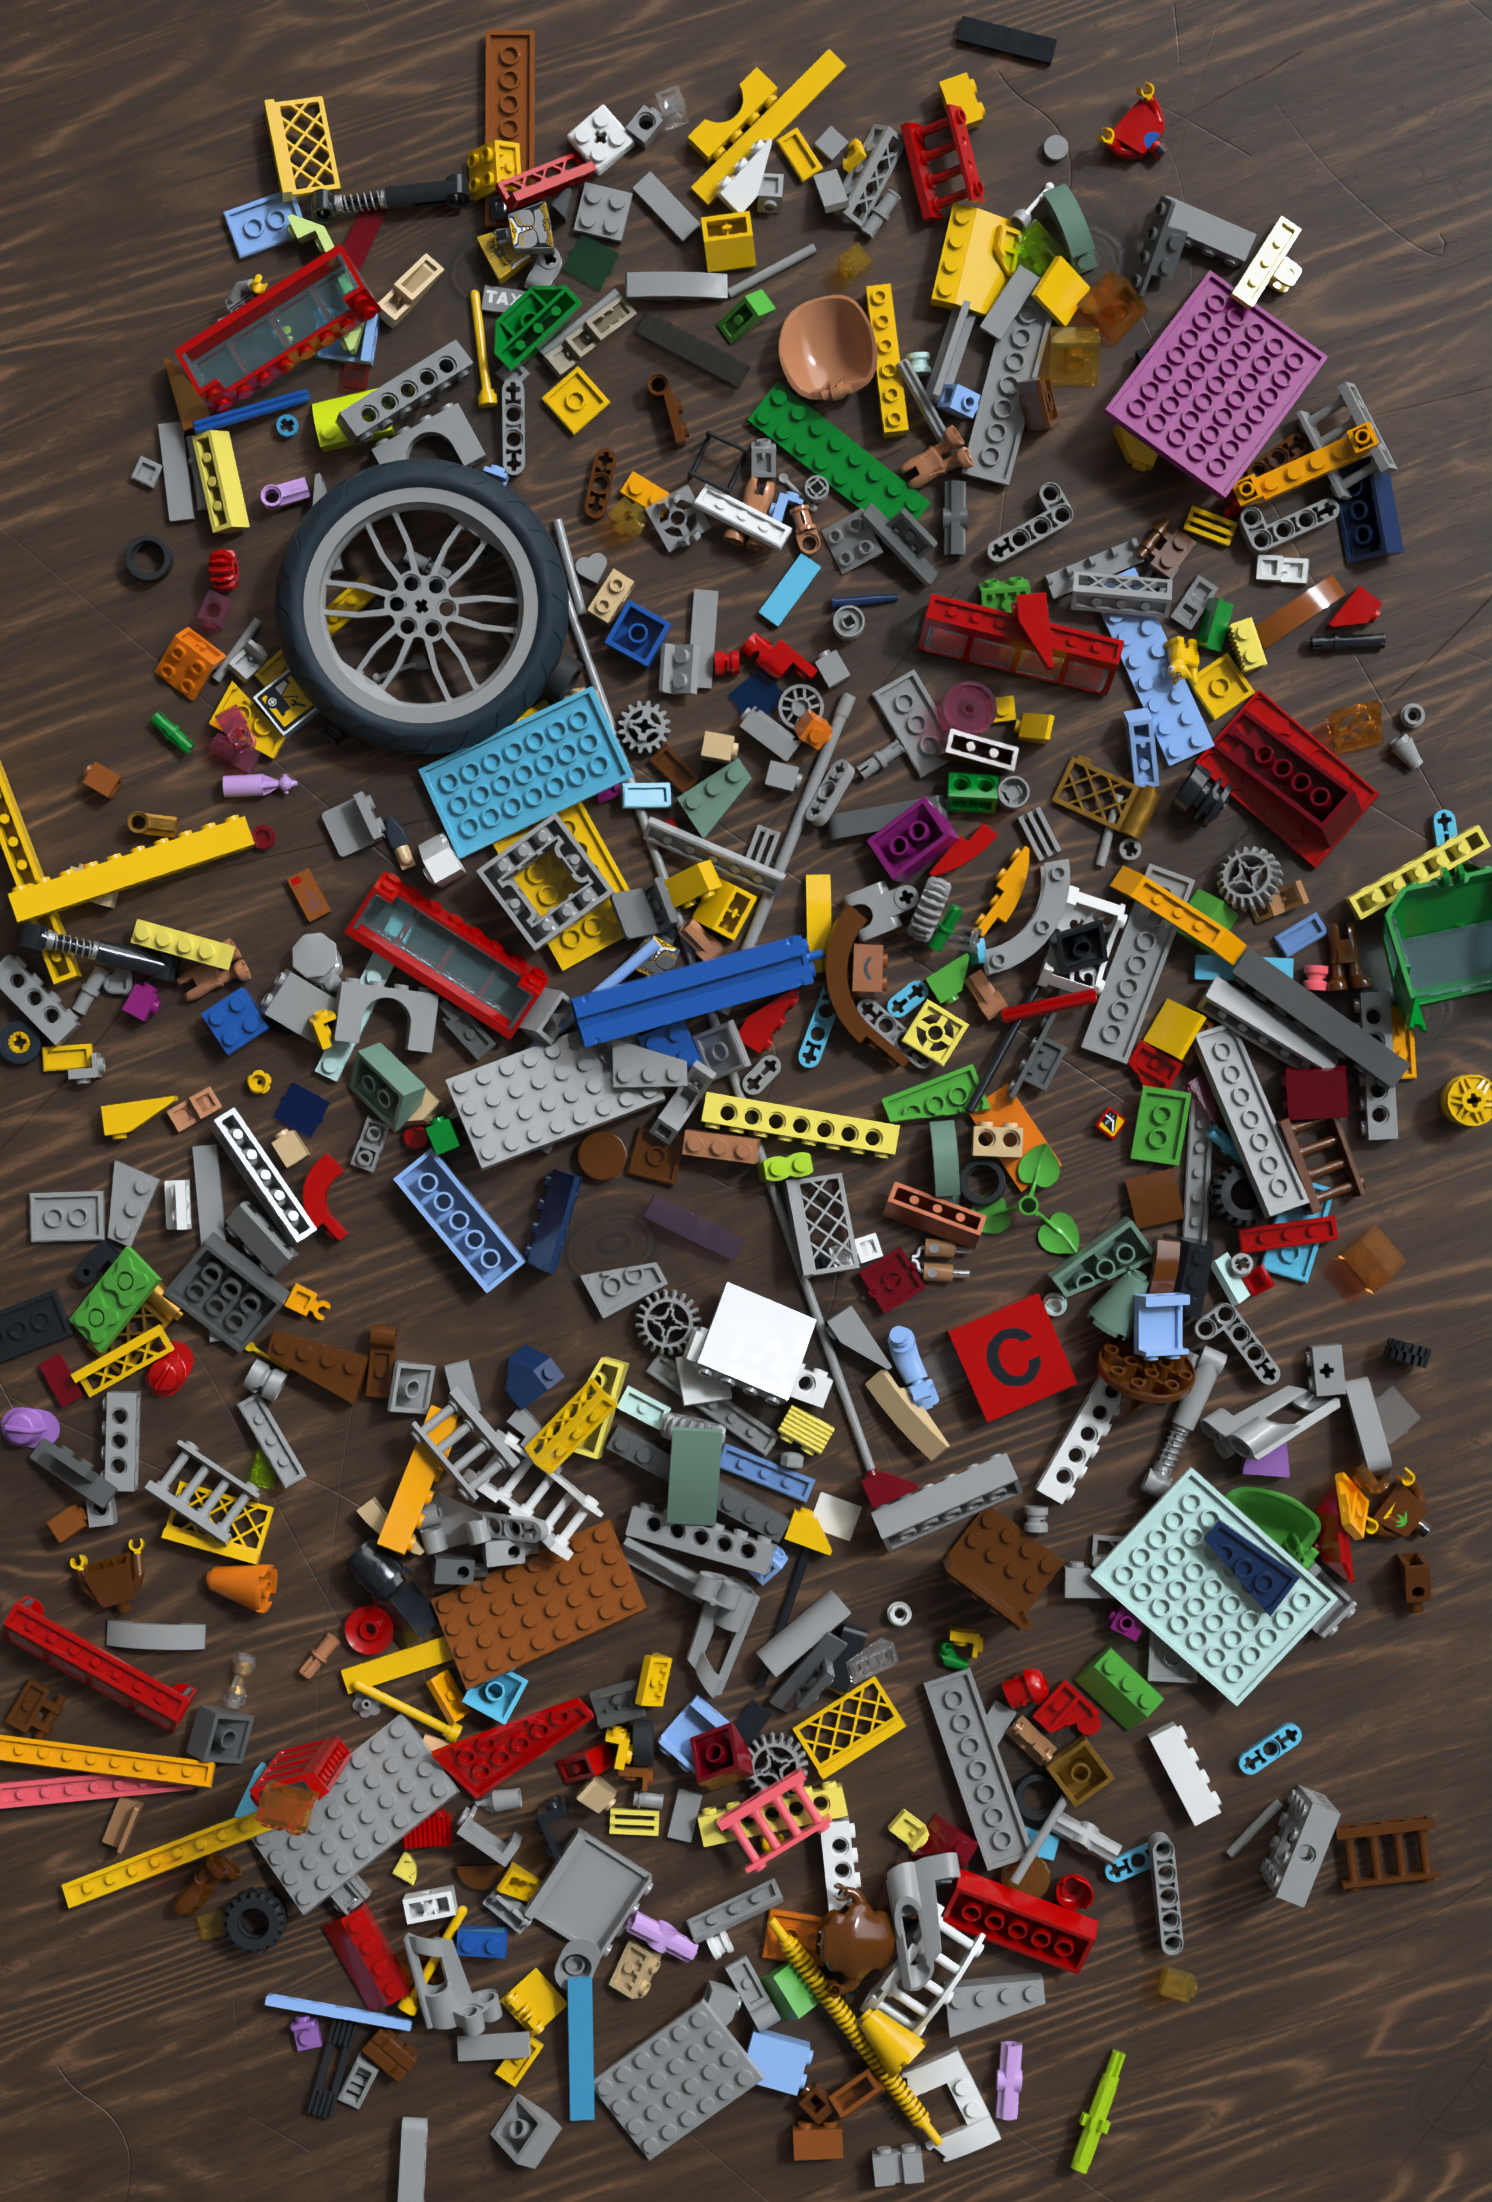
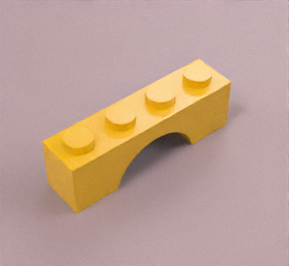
[688,67,778,164]

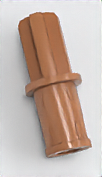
[299,1633,340,1679]

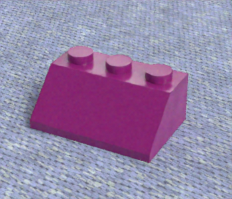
[867,796,960,883]

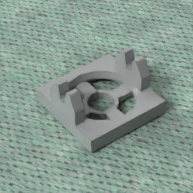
[645,484,711,552]

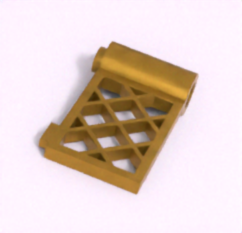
[1052,754,1162,842]
[86,1282,186,1377]

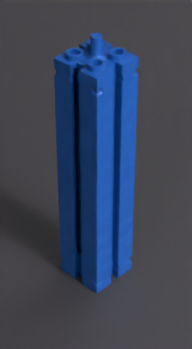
[569,935,825,1047]

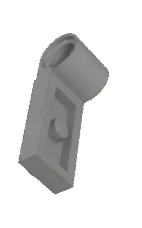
[724,1954,781,2032]

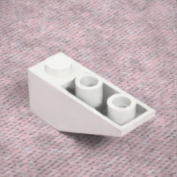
[714,139,772,213]

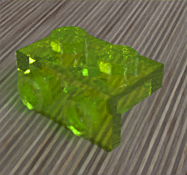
[1014,219,1068,277]

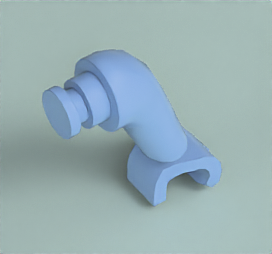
[888,1326,939,1410]

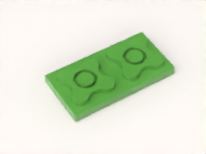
[69,1247,162,1353]

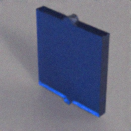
[729,668,786,715]
[274,1082,331,1138]

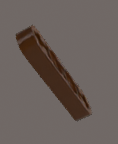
[1239,432,1309,480]

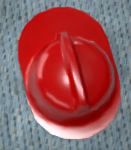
[145,1341,194,1397]

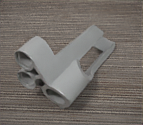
[1200,1385,1341,1461]
[687,1571,760,1698]
[886,1852,961,1991]
[403,1933,503,2036]

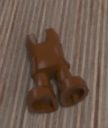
[1326,922,1373,993]
[173,1853,242,1916]

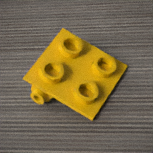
[500,1968,567,2037]

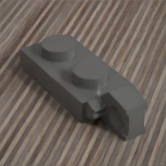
[438,999,496,1060]

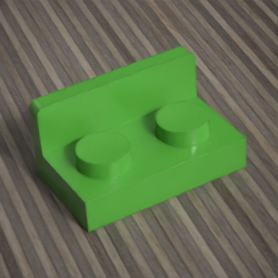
[979,576,1030,613]

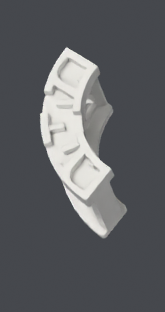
[1037,885,1128,995]

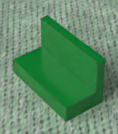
[1197,598,1234,652]

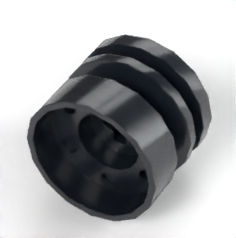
[1170,763,1233,829]

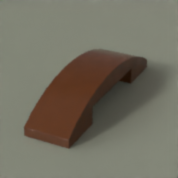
[1146,1238,1180,1294]

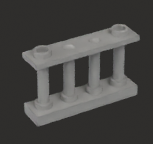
[1296,382,1398,500]
[410,1387,520,1503]
[144,1439,261,1547]

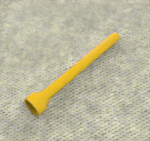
[470,290,498,408]
[353,1680,463,1743]
[398,1906,468,2016]

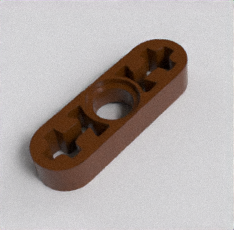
[584,448,617,520]

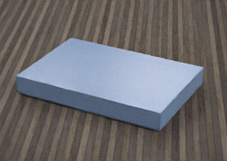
[223,192,304,260]

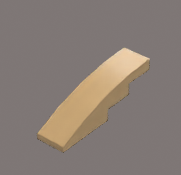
[865,1369,950,1461]

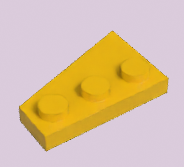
[209,681,286,760]

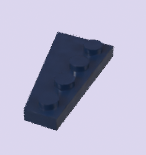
[1204,1518,1300,1617]

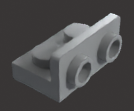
[659,643,700,695]

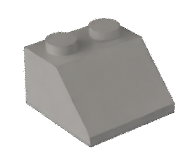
[490,2094,562,2169]

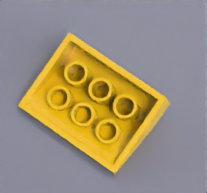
[930,203,1016,318]

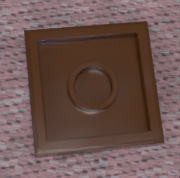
[627,1126,684,1186]

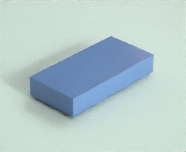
[1273,912,1327,958]

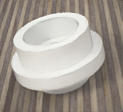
[887,1601,912,1626]

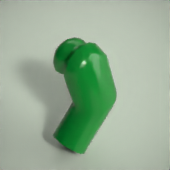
[938,1641,969,1670]

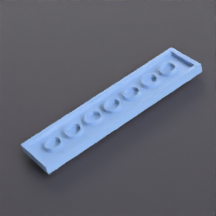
[1100,567,1215,767]

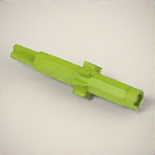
[1070,2049,1126,2174]

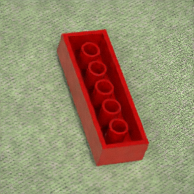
[941,1868,1098,1975]

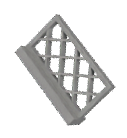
[926,300,976,409]
[782,1173,860,1280]

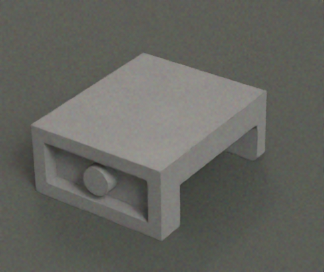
[261,968,336,1043]
[1307,1563,1357,1639]
[456,1804,522,1867]

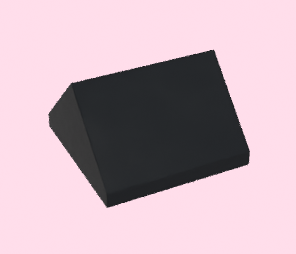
[1049,919,1108,975]
[378,1580,439,1649]

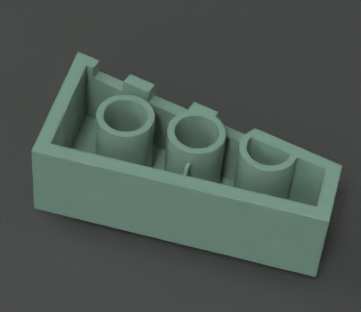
[1047,1216,1153,1298]

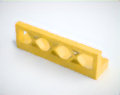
[71,1324,175,1397]
[524,1378,619,1475]

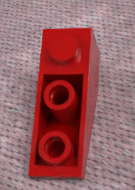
[739,988,800,1054]

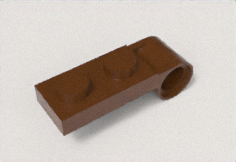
[647,373,690,447]
[366,1324,398,1398]

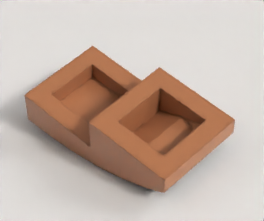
[166,1086,222,1133]

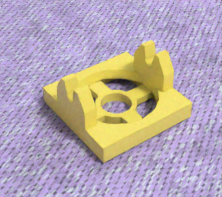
[902,999,969,1067]

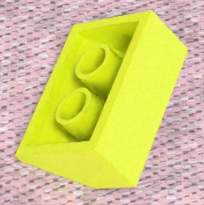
[312,388,395,452]

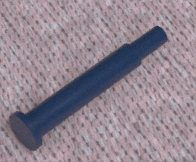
[831,594,898,611]

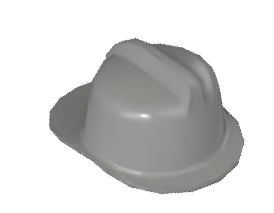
[554,1938,601,1990]

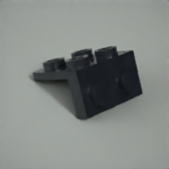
[534,1794,570,1861]

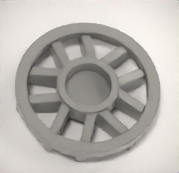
[778,684,824,729]

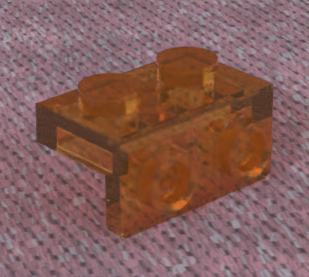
[1345,1463,1393,1495]

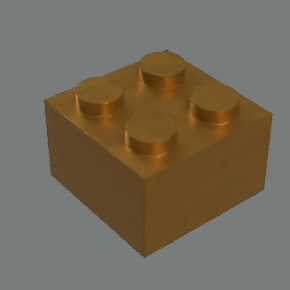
[1044,1734,1115,1808]

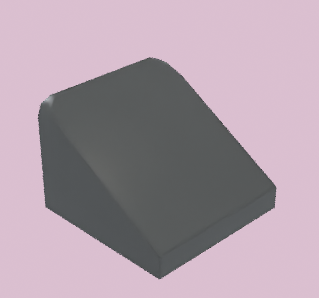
[552,188,573,223]

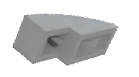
[507,1408,563,1475]

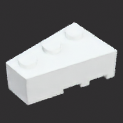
[418,831,467,888]

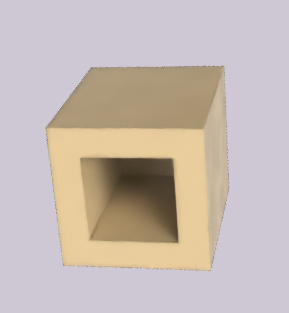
[271,1128,311,1168]

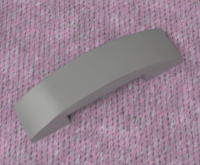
[107,1620,206,1650]

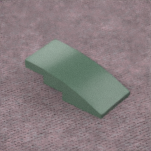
[666,1427,722,1526]

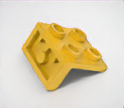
[467,140,521,201]

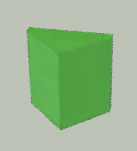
[1176,888,1239,955]
[759,1961,820,2021]

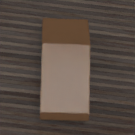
[1249,879,1309,923]

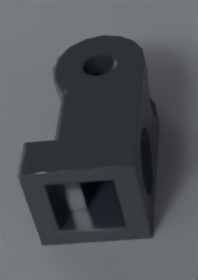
[76,1239,121,1283]

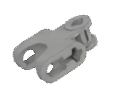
[842,880,919,942]

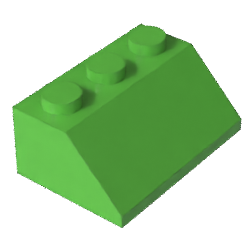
[1074,1644,1164,1730]

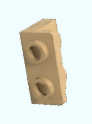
[609,1940,662,1999]

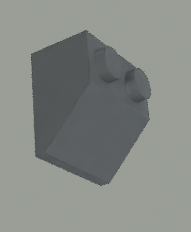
[187,1705,254,1764]

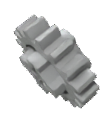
[618,700,671,754]

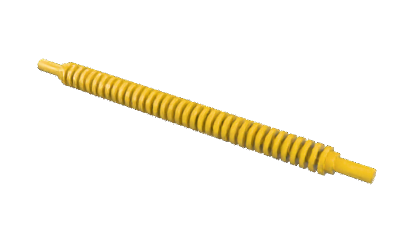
[767,1917,943,2147]

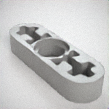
[805,759,855,826]

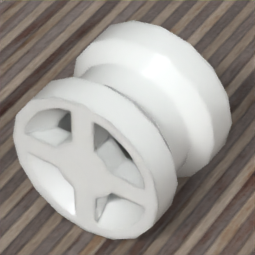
[706,1931,734,1960]

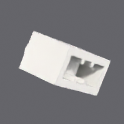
[403,1885,458,1925]

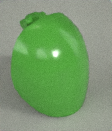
[1225,1487,1321,1570]

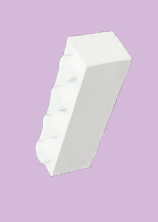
[1147,1721,1222,1826]

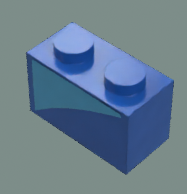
[456,1924,509,1958]

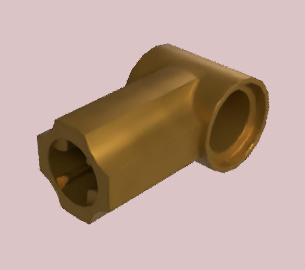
[127,811,178,839]

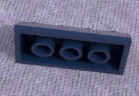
[1335,456,1404,564]

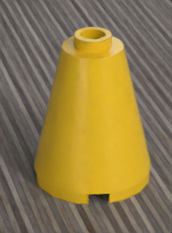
[859,2008,927,2079]

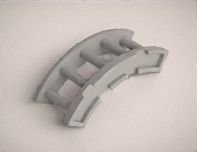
[983,859,1070,976]

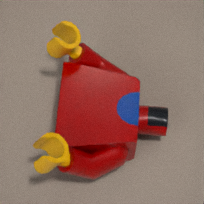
[1096,81,1169,161]

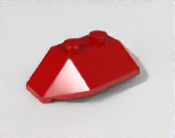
[1313,1483,1355,1583]

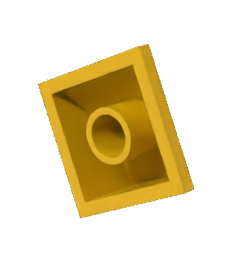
[1113,424,1158,472]

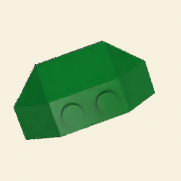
[494,285,583,372]

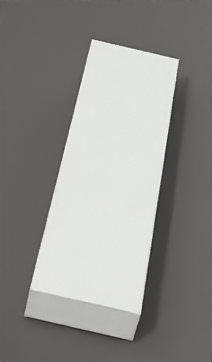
[694,484,792,551]

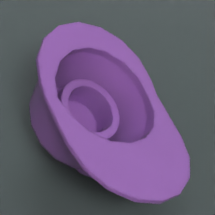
[1,1407,60,1448]

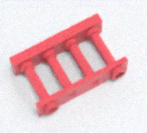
[716,1767,832,1874]

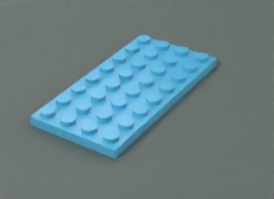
[419,686,634,859]

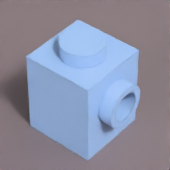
[937,384,981,418]

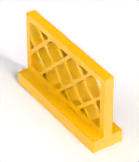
[264,96,341,202]
[161,1481,274,1565]
[792,1676,907,1779]

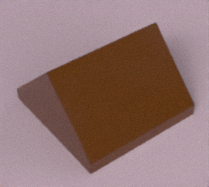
[1016,373,1060,431]

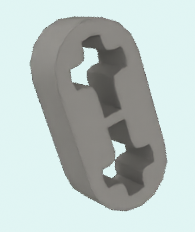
[742,1055,781,1095]

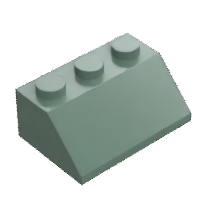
[349,1042,426,1132]

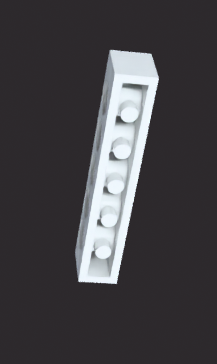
[683,1327,833,1408]
[1035,1373,1122,1504]
[821,1817,861,1911]

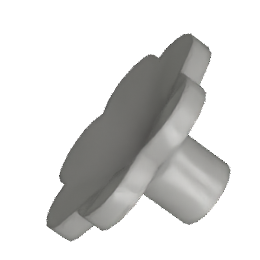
[352,1691,382,1718]

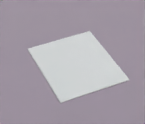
[813,1492,862,1541]

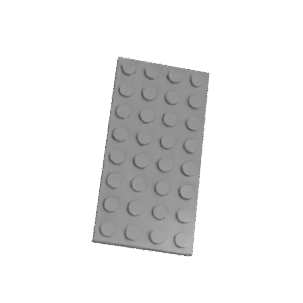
[445,1030,666,1171]
[252,1713,460,1915]

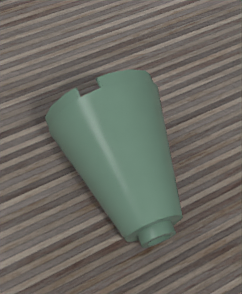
[1087,1270,1149,1341]

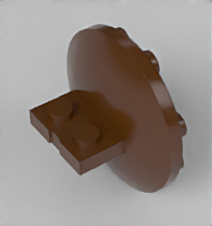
[1097,1335,1196,1417]

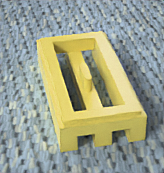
[609,1808,660,1836]

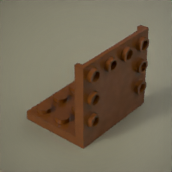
[942,1507,1065,1632]

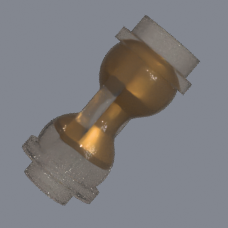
[221,1652,257,1709]

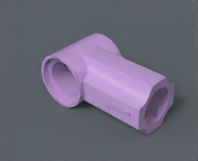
[261,477,311,512]

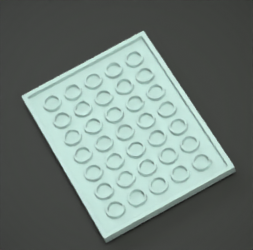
[1090,1466,1338,1706]

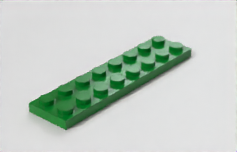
[747,381,931,521]

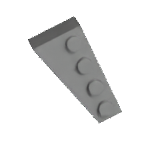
[944,1972,1046,2038]

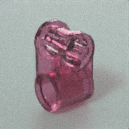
[215,704,256,753]

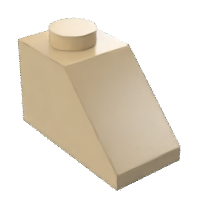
[576,1775,617,1813]

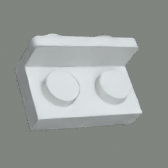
[164,1180,192,1230]

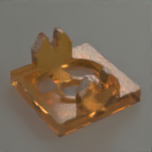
[1326,699,1383,754]

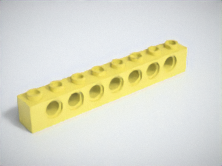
[700,1092,900,1159]

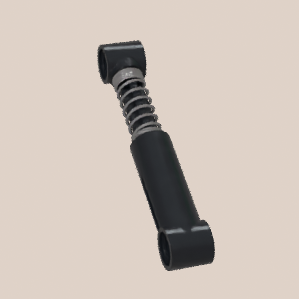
[310,174,470,224]
[19,921,181,982]

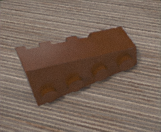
[267,1329,370,1405]

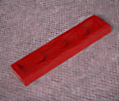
[1237,1215,1339,1253]

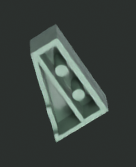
[677,758,752,840]

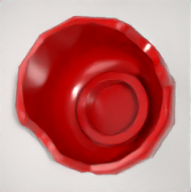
[1055,1873,1094,1911]

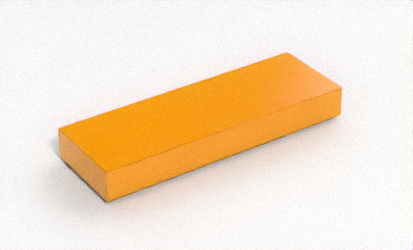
[1391,1006,1417,1079]

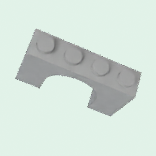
[371,403,488,468]
[331,977,439,1053]

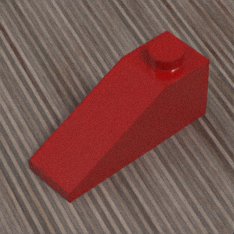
[1011,592,1054,670]

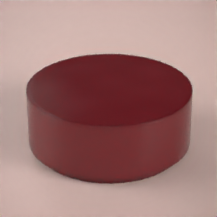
[251,825,276,850]

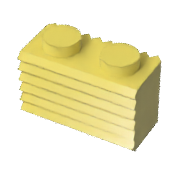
[1227,617,1267,674]
[777,1404,835,1456]

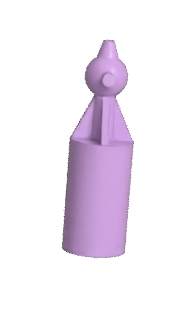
[223,774,298,798]

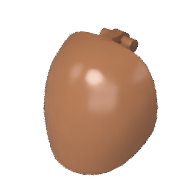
[778,295,878,401]

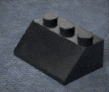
[1162,1233,1215,1318]

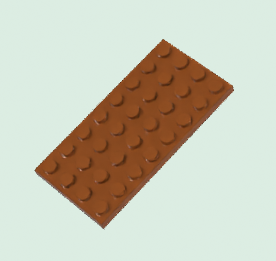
[431,1519,648,1691]

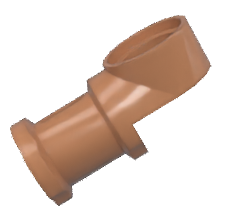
[788,504,820,556]

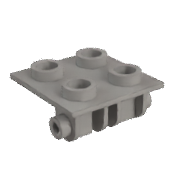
[821,508,883,575]

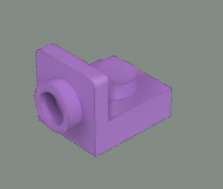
[290,2014,323,2051]

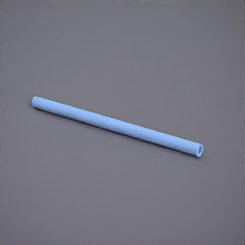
[524,939,661,1050]

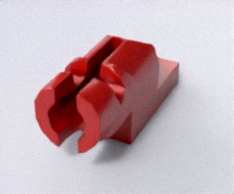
[740,632,818,681]

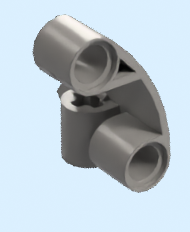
[417,1489,491,1555]

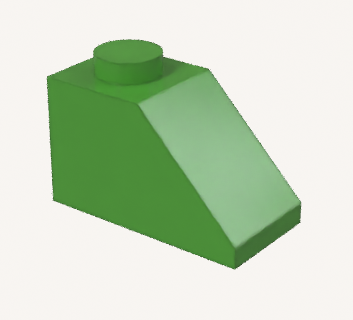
[717,289,776,344]
[924,953,969,1005]

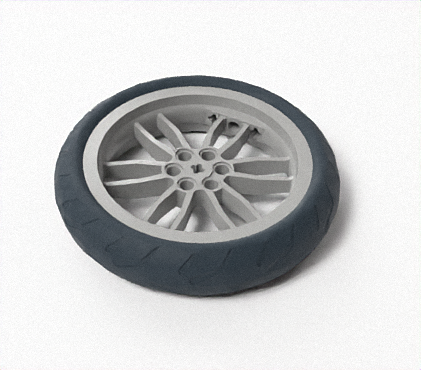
[275,459,569,754]

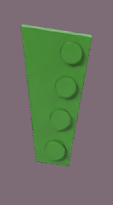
[881,1064,991,1123]

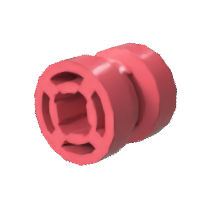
[1303,965,1329,991]

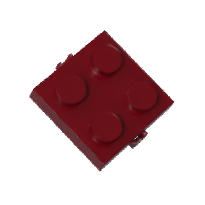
[859,1246,926,1314]

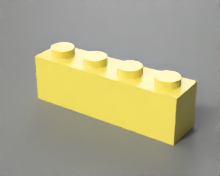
[192,430,250,533]
[131,919,235,970]

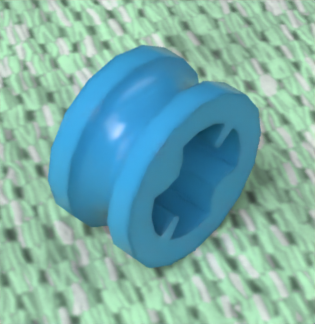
[276,414,299,438]

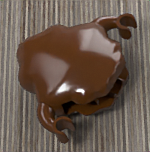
[815,1883,898,1998]

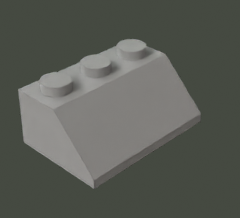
[225,1201,299,1276]

